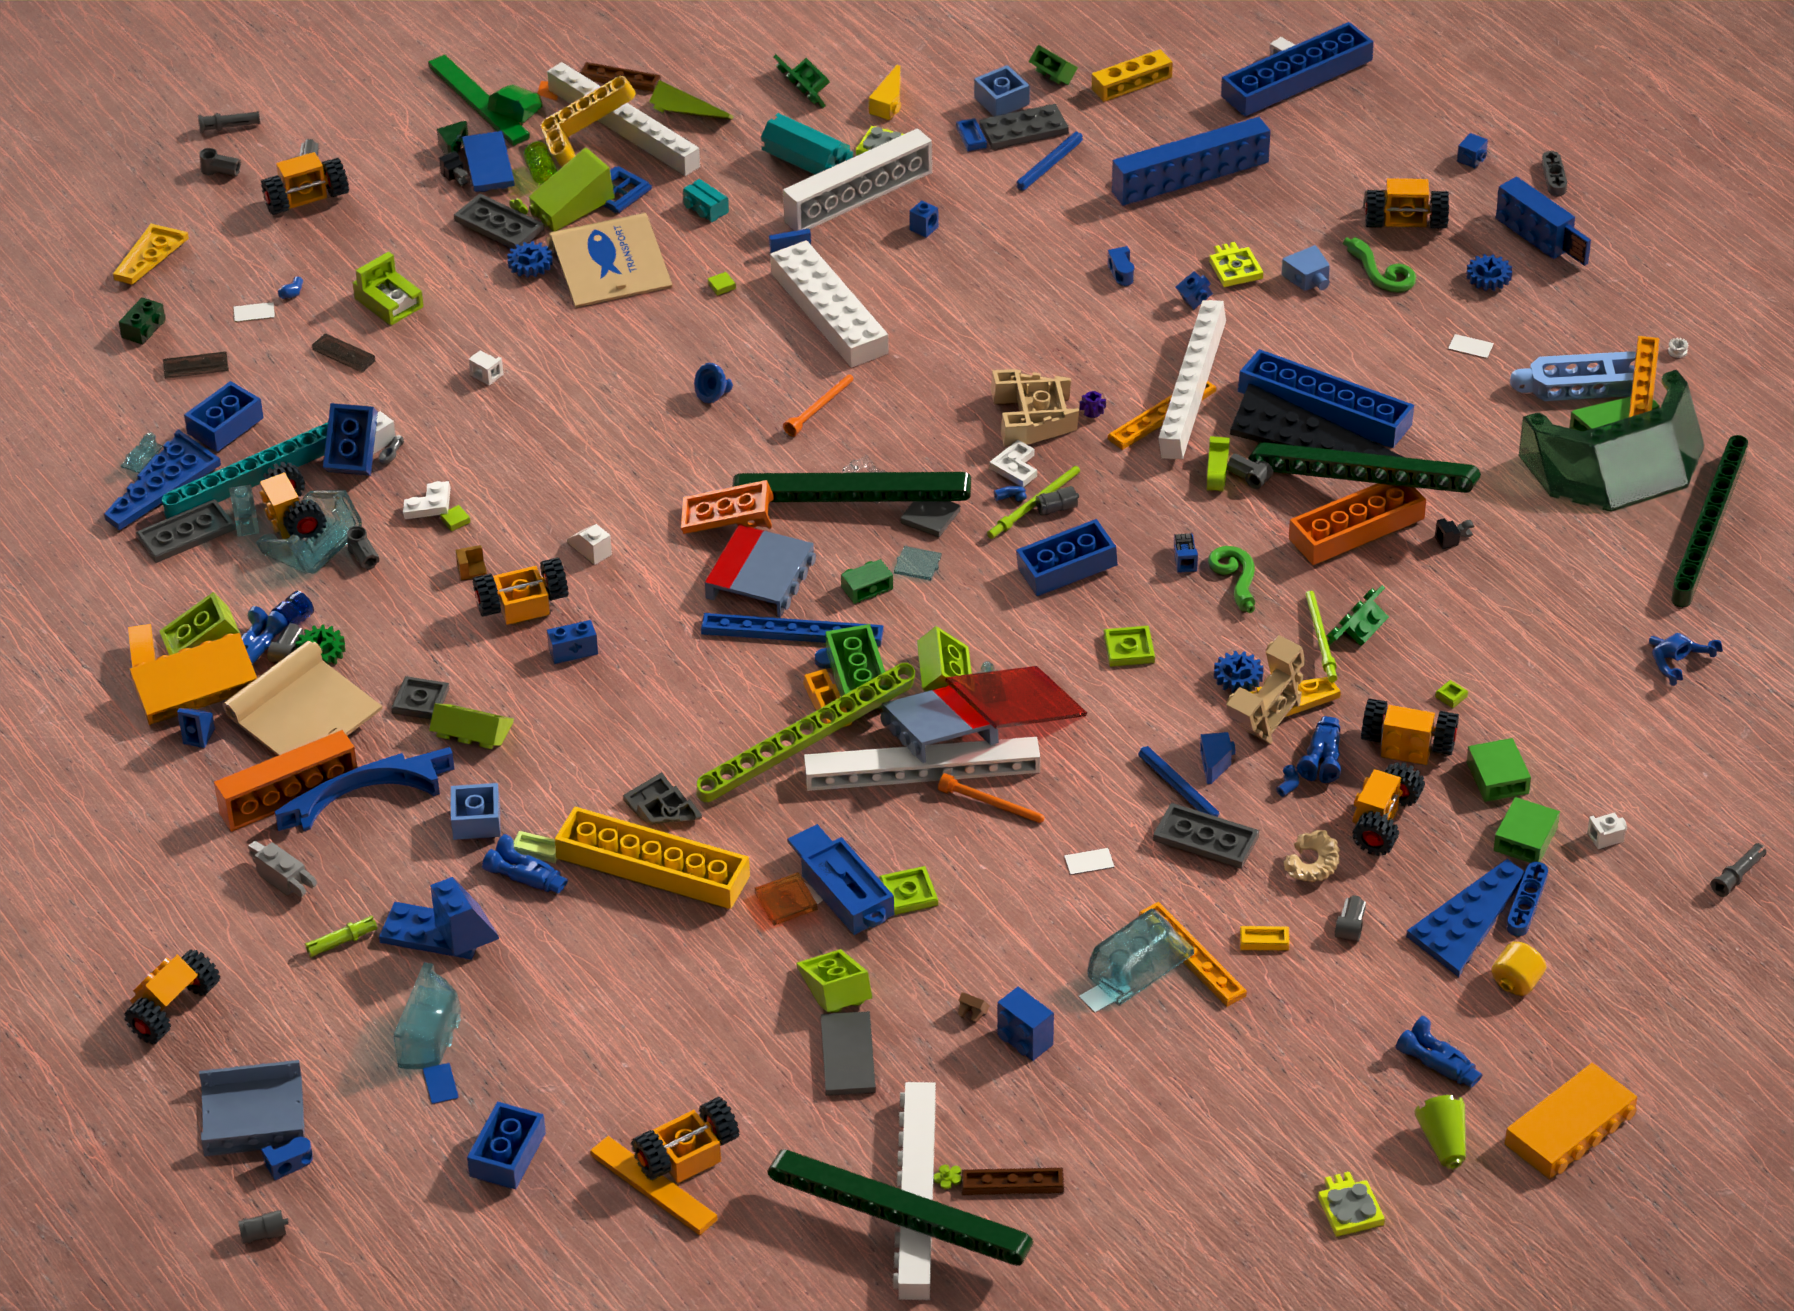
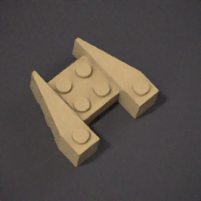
[991,369,1079,447]
[1226,635,1305,744]

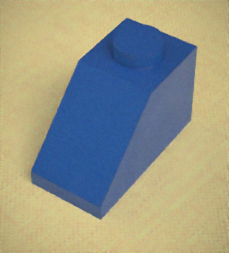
[177,708,215,748]
[1200,732,1236,784]

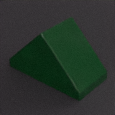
[437,121,468,155]

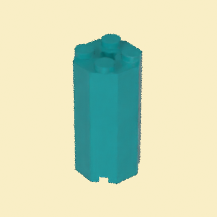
[761,113,854,175]

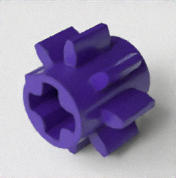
[1079,391,1106,418]

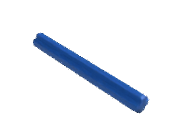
[1016,131,1083,190]
[1138,746,1220,817]

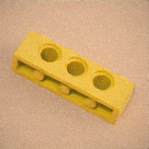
[1091,49,1173,102]

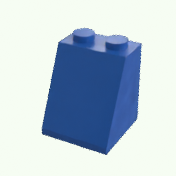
[430,877,499,956]

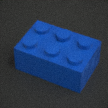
[184,381,264,452]
[323,403,378,476]
[467,1101,546,1189]

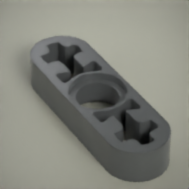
[1541,151,1567,196]

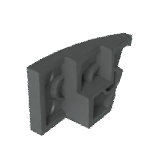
[623,772,702,824]

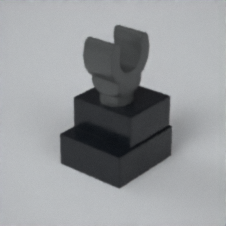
[439,151,468,186]
[1434,518,1475,549]

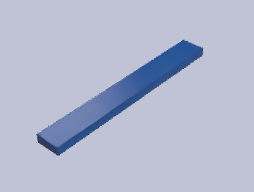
[701,613,884,647]

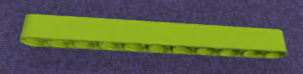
[696,663,915,802]

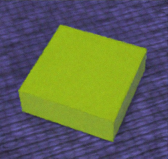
[708,272,736,296]
[440,505,471,531]
[1435,680,1468,708]

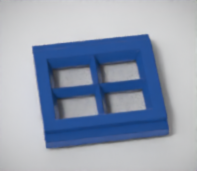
[602,166,652,213]

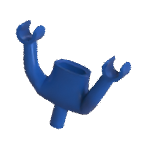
[1649,633,1723,686]

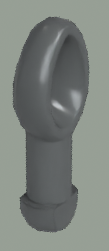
[379,435,404,464]

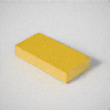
[1240,926,1289,950]

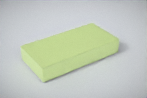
[514,831,557,863]

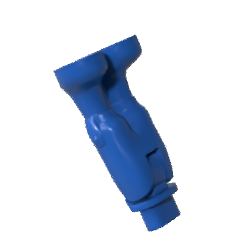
[241,606,288,665]
[1296,716,1341,783]
[482,834,568,894]
[1396,1016,1483,1088]

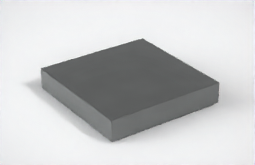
[900,501,960,537]
[391,676,450,720]

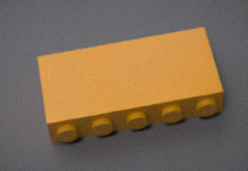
[130,633,257,725]
[1505,1063,1637,1179]

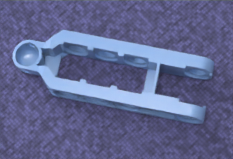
[1510,351,1636,401]

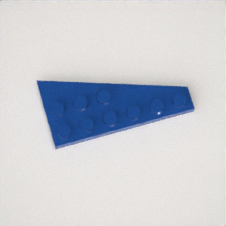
[104,429,221,530]

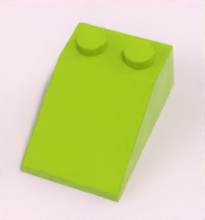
[159,592,240,655]
[796,949,872,1013]

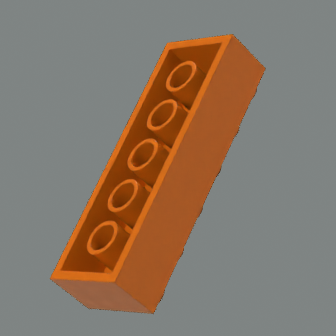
[1289,483,1426,565]
[214,730,358,832]

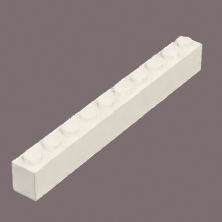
[547,62,700,176]
[1158,300,1226,459]
[804,737,1040,791]
[893,1082,936,1300]

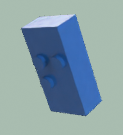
[1016,519,1118,596]

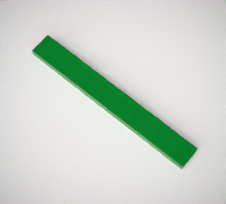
[428,54,530,146]

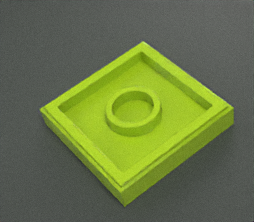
[1104,626,1155,667]
[879,866,939,915]

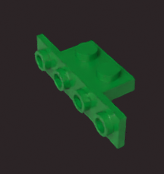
[773,54,830,108]
[1326,585,1389,646]

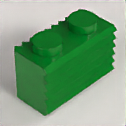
[841,559,893,604]

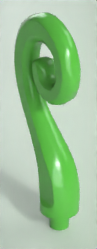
[1343,237,1416,292]
[1208,546,1255,613]

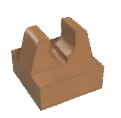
[958,992,990,1023]

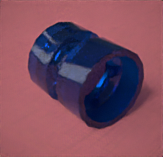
[271,591,314,626]

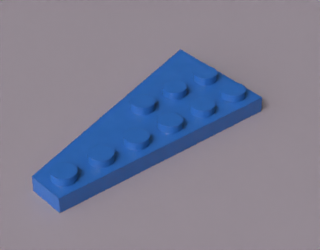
[1406,859,1525,977]

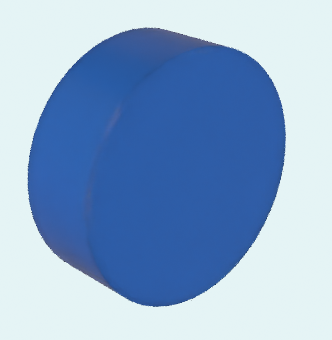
[815,648,831,669]

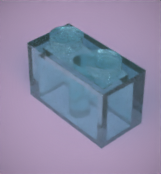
[229,485,259,537]

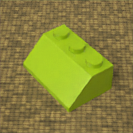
[917,626,974,697]
[429,703,514,749]

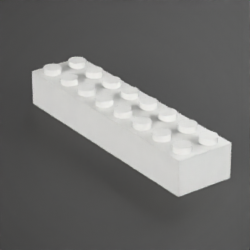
[783,128,932,231]
[770,240,889,368]

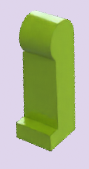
[1207,436,1230,492]

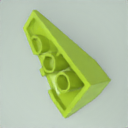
[649,80,734,119]

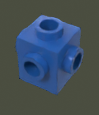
[1175,271,1213,310]

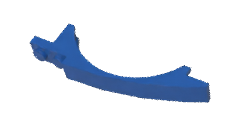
[275,747,455,831]

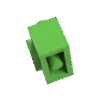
[1028,45,1078,85]

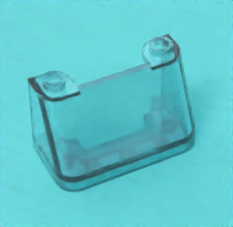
[256,490,362,574]

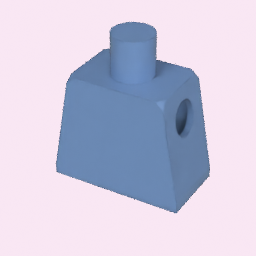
[1281,245,1330,290]

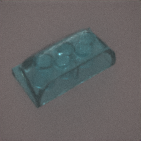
[1087,908,1194,1006]
[393,962,461,1069]

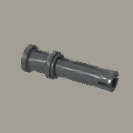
[198,111,260,133]
[1711,843,1767,897]

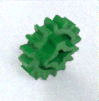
[295,624,346,665]

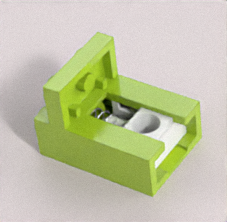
[352,251,424,326]

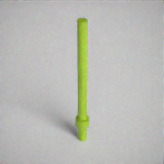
[987,465,1080,539]
[1306,591,1337,682]

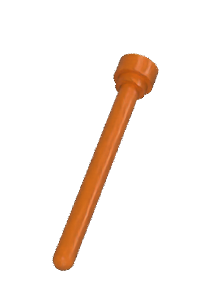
[783,374,854,437]
[938,773,1045,823]

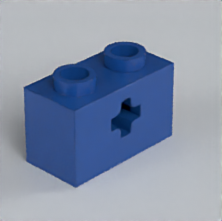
[547,620,598,664]

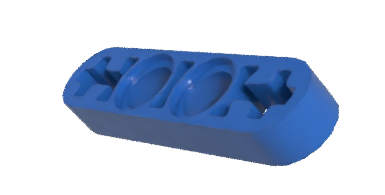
[1507,862,1548,936]

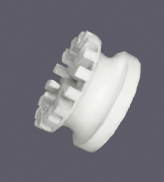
[1668,338,1688,358]

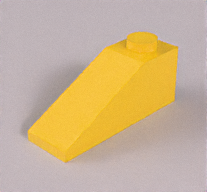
[869,65,901,120]

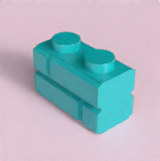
[683,179,729,222]

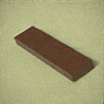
[580,62,661,92]
[961,1168,1064,1195]

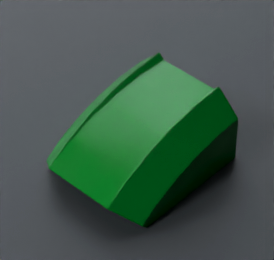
[488,85,543,123]

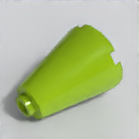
[1414,1095,1466,1169]

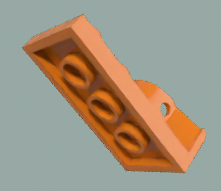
[681,480,774,534]

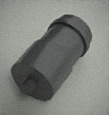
[1036,486,1079,515]
[238,1210,289,1244]

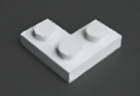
[990,440,1037,487]
[403,481,451,519]

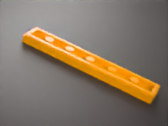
[1628,336,1660,429]
[1108,381,1216,450]
[1139,902,1247,1007]
[590,1136,718,1235]

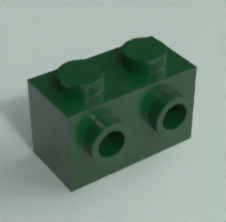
[119,297,166,345]

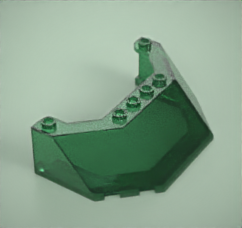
[1519,369,1705,512]

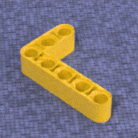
[541,76,636,167]

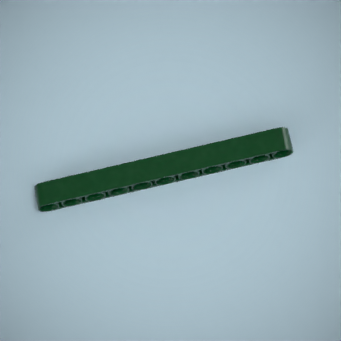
[1671,435,1748,608]
[1248,443,1481,493]
[732,472,972,502]
[767,1149,1034,1266]

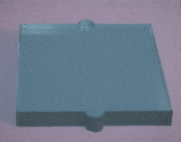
[894,546,942,581]

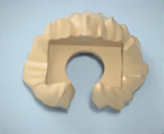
[1284,830,1340,882]

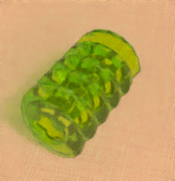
[523,141,558,185]

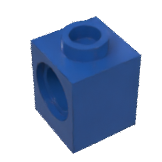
[909,200,939,238]

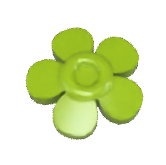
[509,198,529,215]
[933,1164,962,1189]

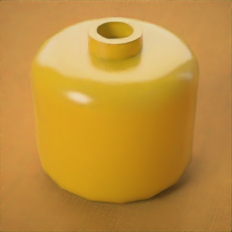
[1491,941,1547,996]

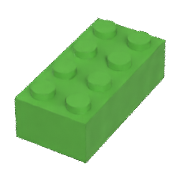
[825,624,891,712]

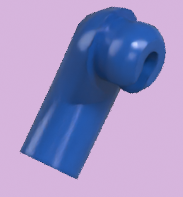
[278,277,303,299]
[993,486,1027,502]
[1276,765,1299,797]

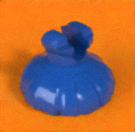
[694,363,733,403]

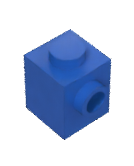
[1457,133,1488,168]

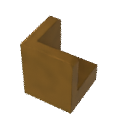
[455,545,487,581]

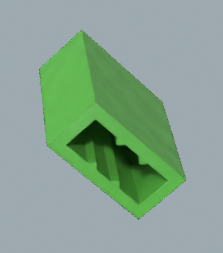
[1466,738,1531,802]
[1493,797,1560,863]

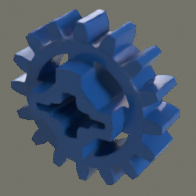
[507,241,553,278]
[1466,254,1512,291]
[1214,651,1264,693]

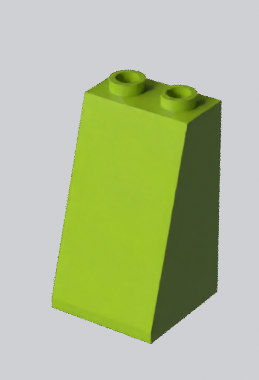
[529,147,615,232]

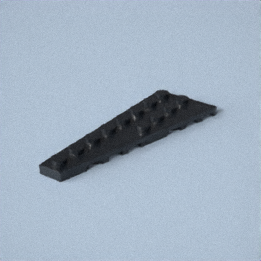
[1230,384,1404,457]

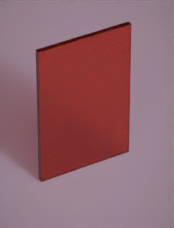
[945,666,1087,729]

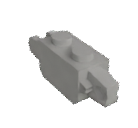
[248,841,317,897]

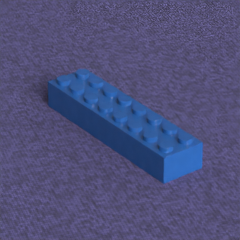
[1221,22,1374,116]
[1112,117,1271,206]
[1238,349,1415,448]

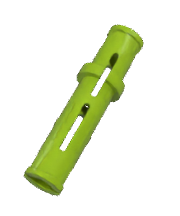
[305,915,378,958]

